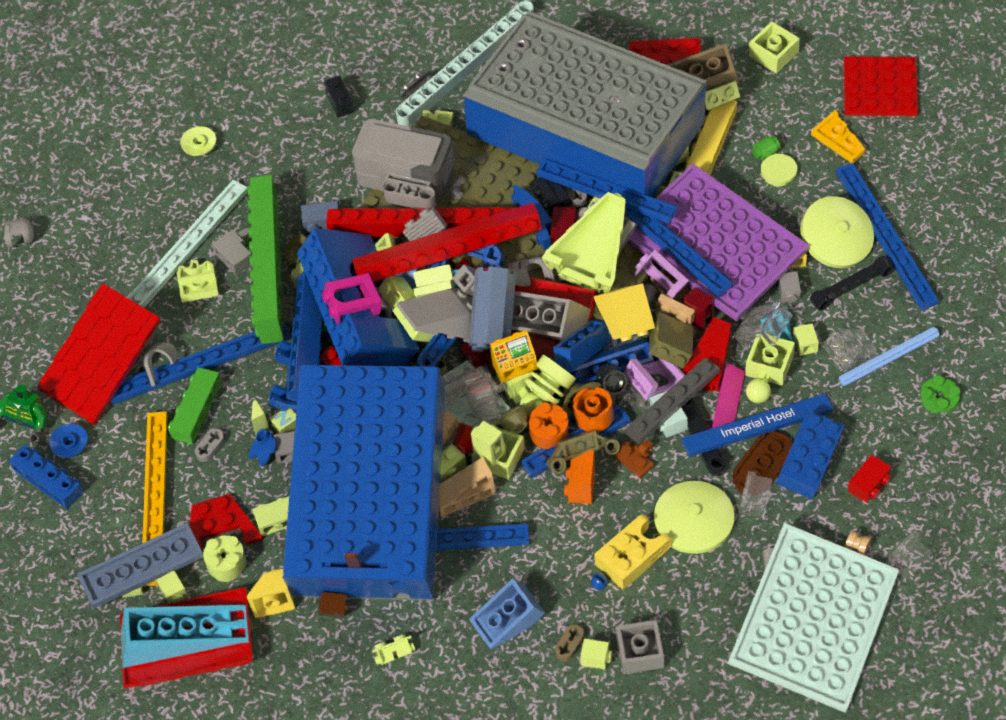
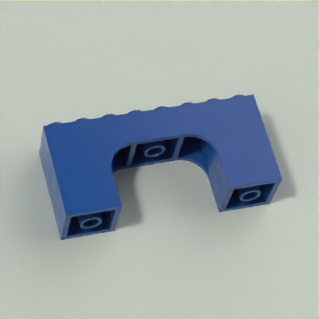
[297,228,419,367]

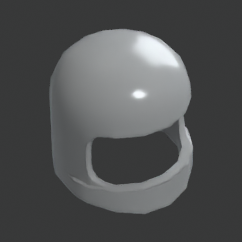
[5,219,34,248]

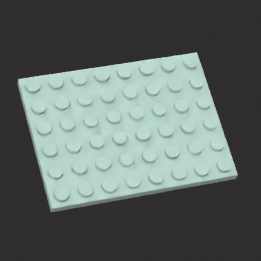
[727,523,899,713]

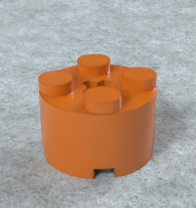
[573,387,614,434]
[529,402,569,449]

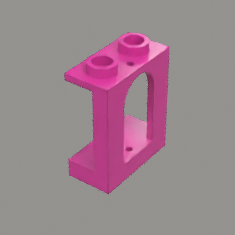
[322,273,382,324]

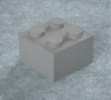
[616,620,664,674]

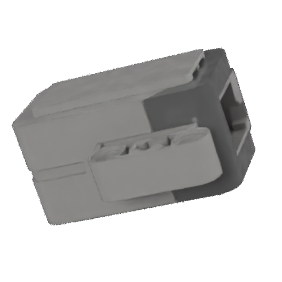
[352,119,455,208]

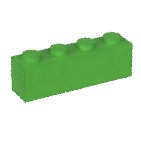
[168,367,222,444]

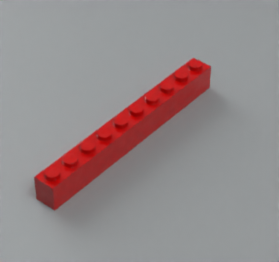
[352,203,542,282]
[326,207,514,237]

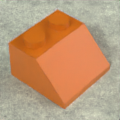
[564,450,595,504]

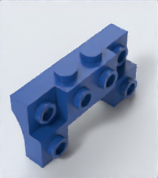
[268,340,297,411]

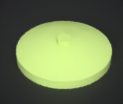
[800,196,874,268]
[654,481,734,554]

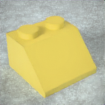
[247,569,295,618]

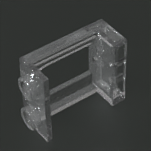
[733,302,793,349]

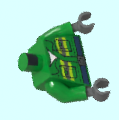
[0,385,47,443]

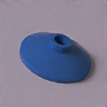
[49,424,88,458]

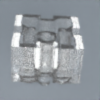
[460,366,508,424]

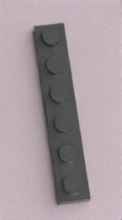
[625,358,720,444]

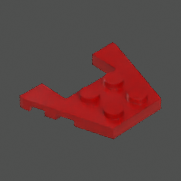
[189,494,263,553]

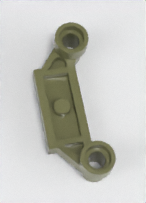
[546,430,620,474]

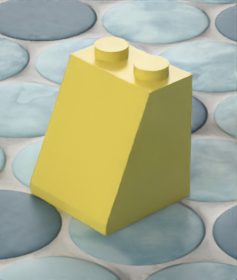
[593,283,655,342]

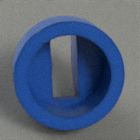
[591,573,608,590]

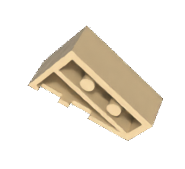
[439,457,495,517]

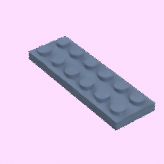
[77,523,204,609]

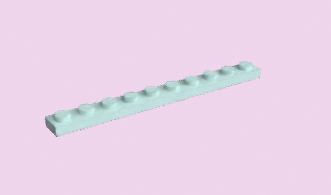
[127,180,248,308]

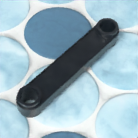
[810,256,894,311]
[681,398,726,476]

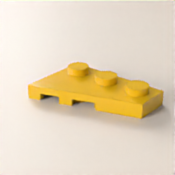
[811,110,865,163]

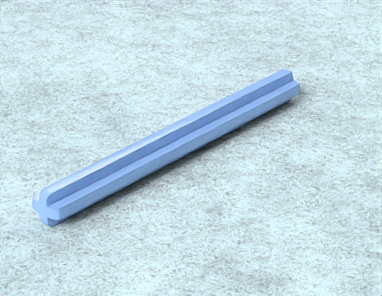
[839,327,940,386]

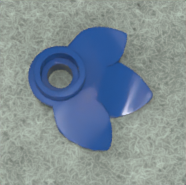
[248,429,277,466]

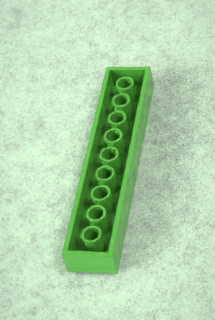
[247,175,284,344]

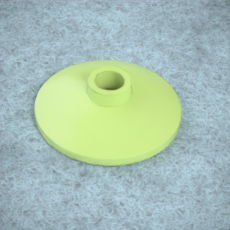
[180,126,216,156]

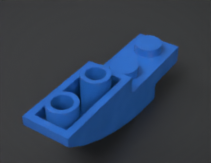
[511,185,552,251]

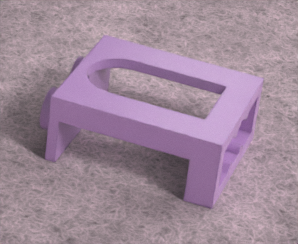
[633,250,689,299]
[624,358,685,400]

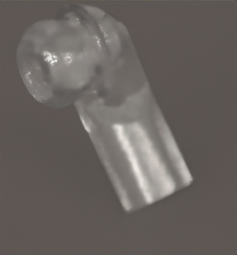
[449,175,466,200]

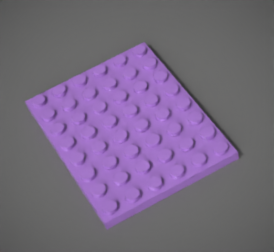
[627,163,809,321]

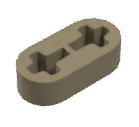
[555,625,584,662]

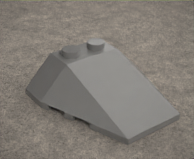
[396,288,473,343]

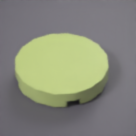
[761,154,797,186]

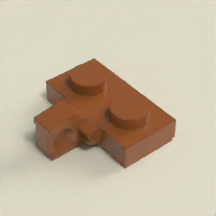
[612,439,654,479]

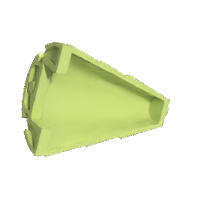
[542,192,626,293]

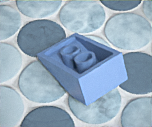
[469,578,545,650]

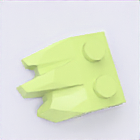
[177,260,219,303]

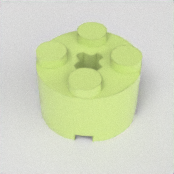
[203,536,247,582]

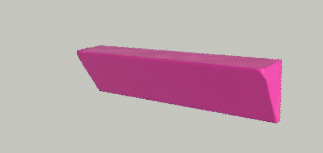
[712,363,745,428]

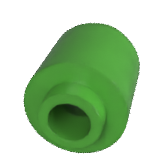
[752,136,780,160]

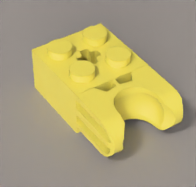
[594,514,672,590]

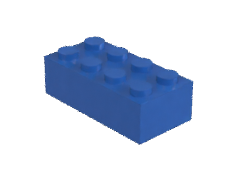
[775,410,844,499]

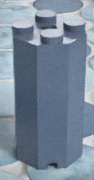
[469,267,516,353]

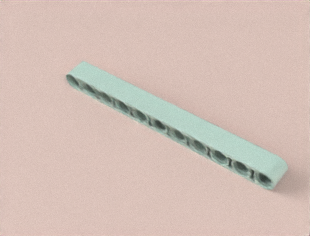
[396,1,534,126]

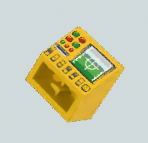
[490,330,538,383]

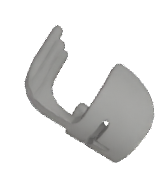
[508,257,556,286]
[142,342,178,387]

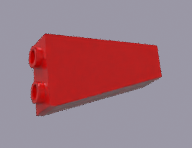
[683,317,731,392]

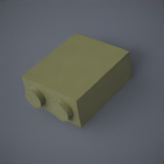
[649,312,693,369]

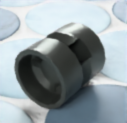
[596,363,627,395]

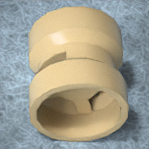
[845,530,872,556]

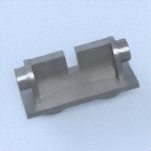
[401,70,432,99]

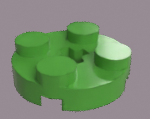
[920,375,960,413]

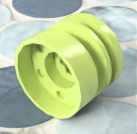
[524,355,576,405]

